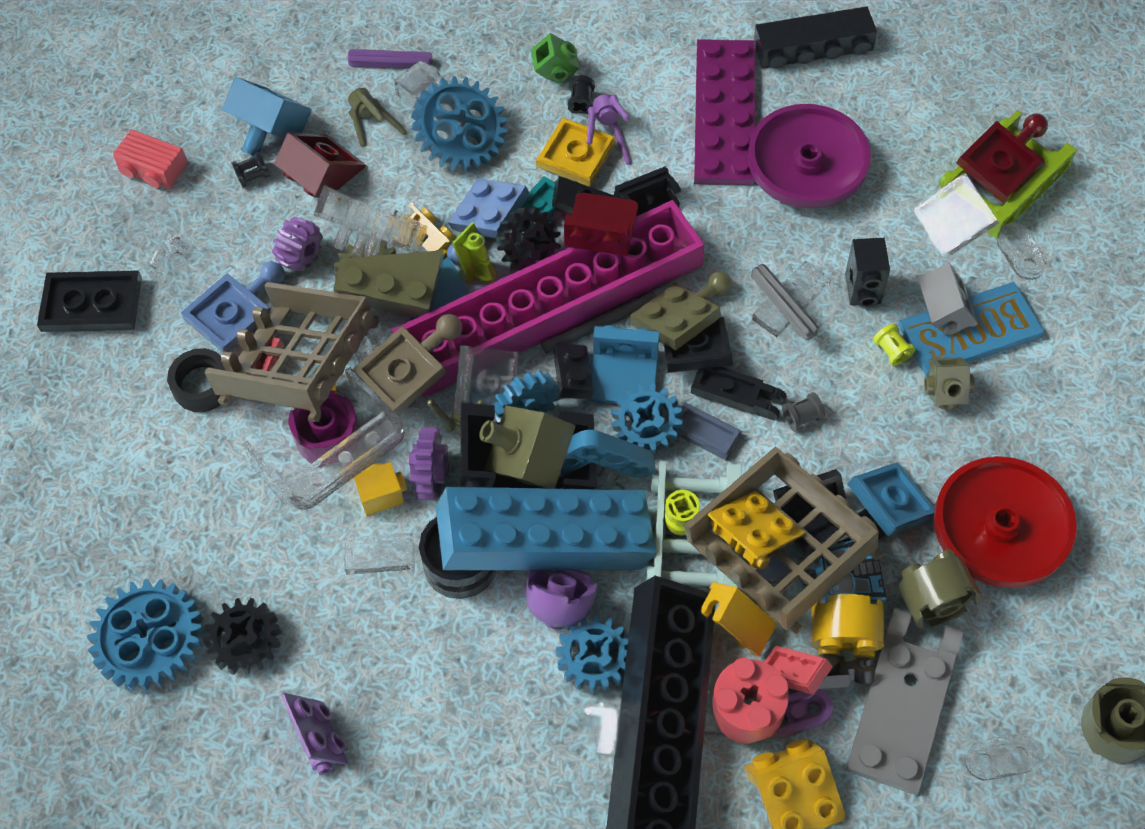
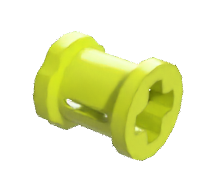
[873,323,916,366]

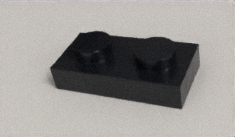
[553,343,594,400]

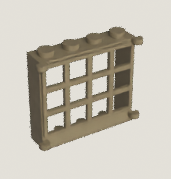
[204,282,379,422]
[685,446,883,634]

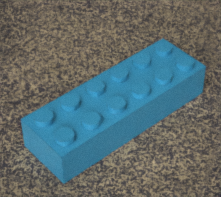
[436,487,656,570]

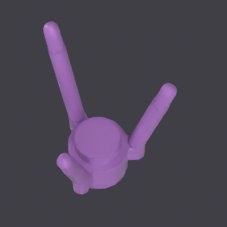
[586,94,631,165]

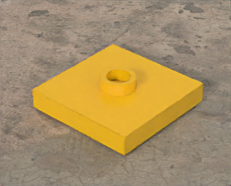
[536,117,616,187]

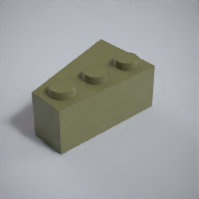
[333,250,443,318]

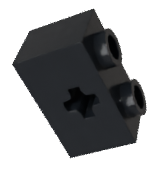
[845,237,890,308]

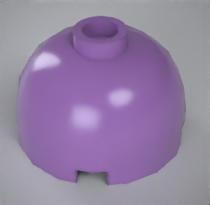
[525,570,597,629]

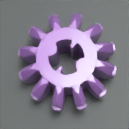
[272,217,323,272]

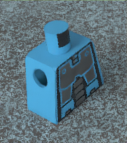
[800,540,887,604]

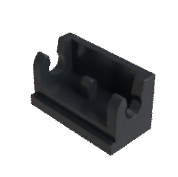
[613,166,681,217]

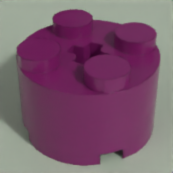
[288,390,361,466]

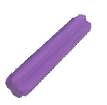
[348,49,433,69]

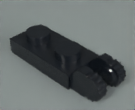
[690,367,787,421]

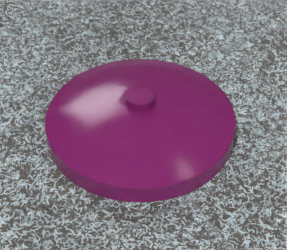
[748,104,871,209]

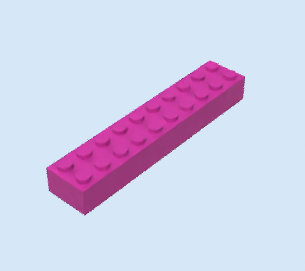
[391,200,705,398]

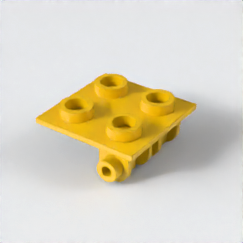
[707,490,805,569]

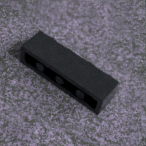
[754,6,877,69]

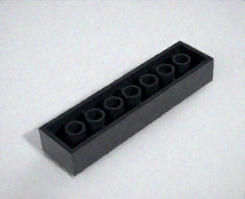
[606,575,716,829]

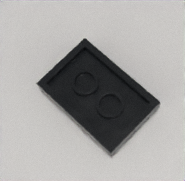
[37,270,142,332]

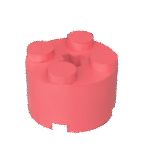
[712,658,789,744]

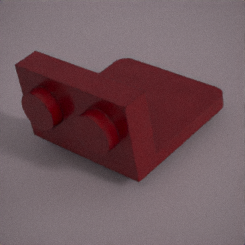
[564,193,638,256]

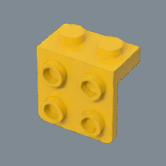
[743,739,845,829]

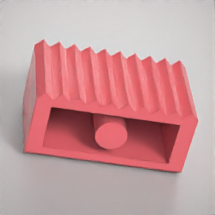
[113,129,188,189]

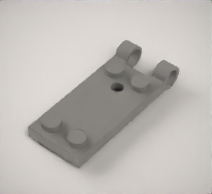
[845,608,964,796]

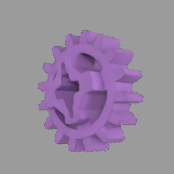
[409,427,449,501]

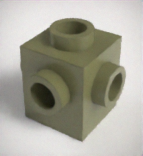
[924,357,975,409]

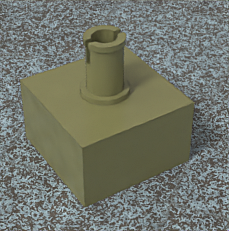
[480,406,576,489]

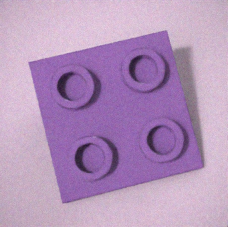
[280,692,348,775]

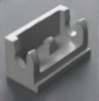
[918,262,978,335]

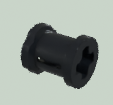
[567,75,595,114]
[231,151,270,187]

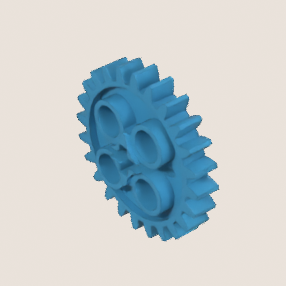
[411,76,508,172]
[87,579,205,692]

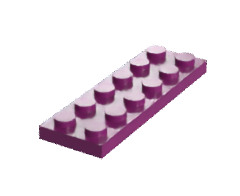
[694,39,755,186]

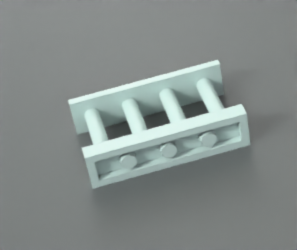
[647,461,741,587]

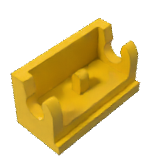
[701,582,777,657]

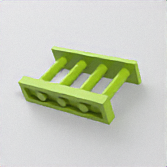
[938,110,1077,239]

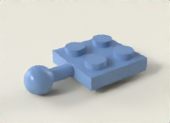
[447,178,530,266]
[181,261,285,352]

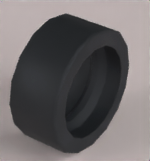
[167,348,226,412]

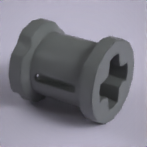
[782,392,825,432]

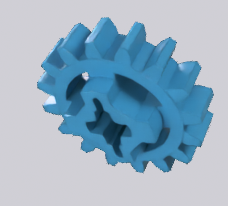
[491,370,561,422]
[611,384,683,455]
[556,615,628,694]

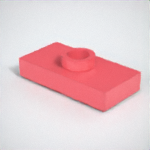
[764,645,833,695]

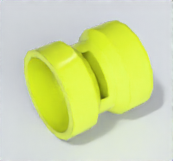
[665,490,700,536]

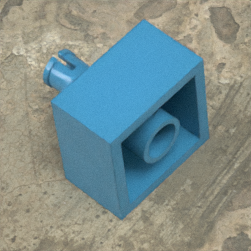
[222,77,312,156]

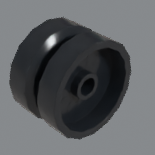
[419,517,497,599]

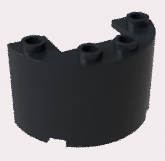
[460,402,597,489]

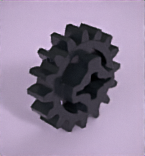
[496,207,561,271]
[203,598,282,675]

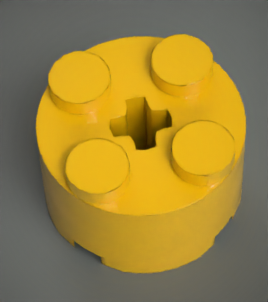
[811,594,884,659]

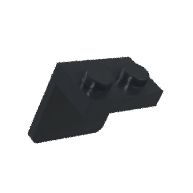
[773,469,855,553]

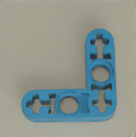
[558,430,655,479]

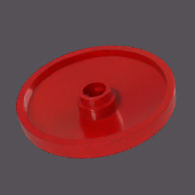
[933,456,1077,588]

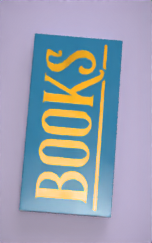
[898,282,1044,376]

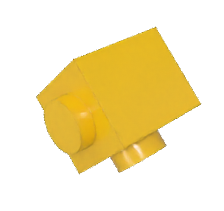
[352,462,407,516]

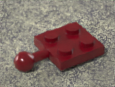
[956,113,1048,203]

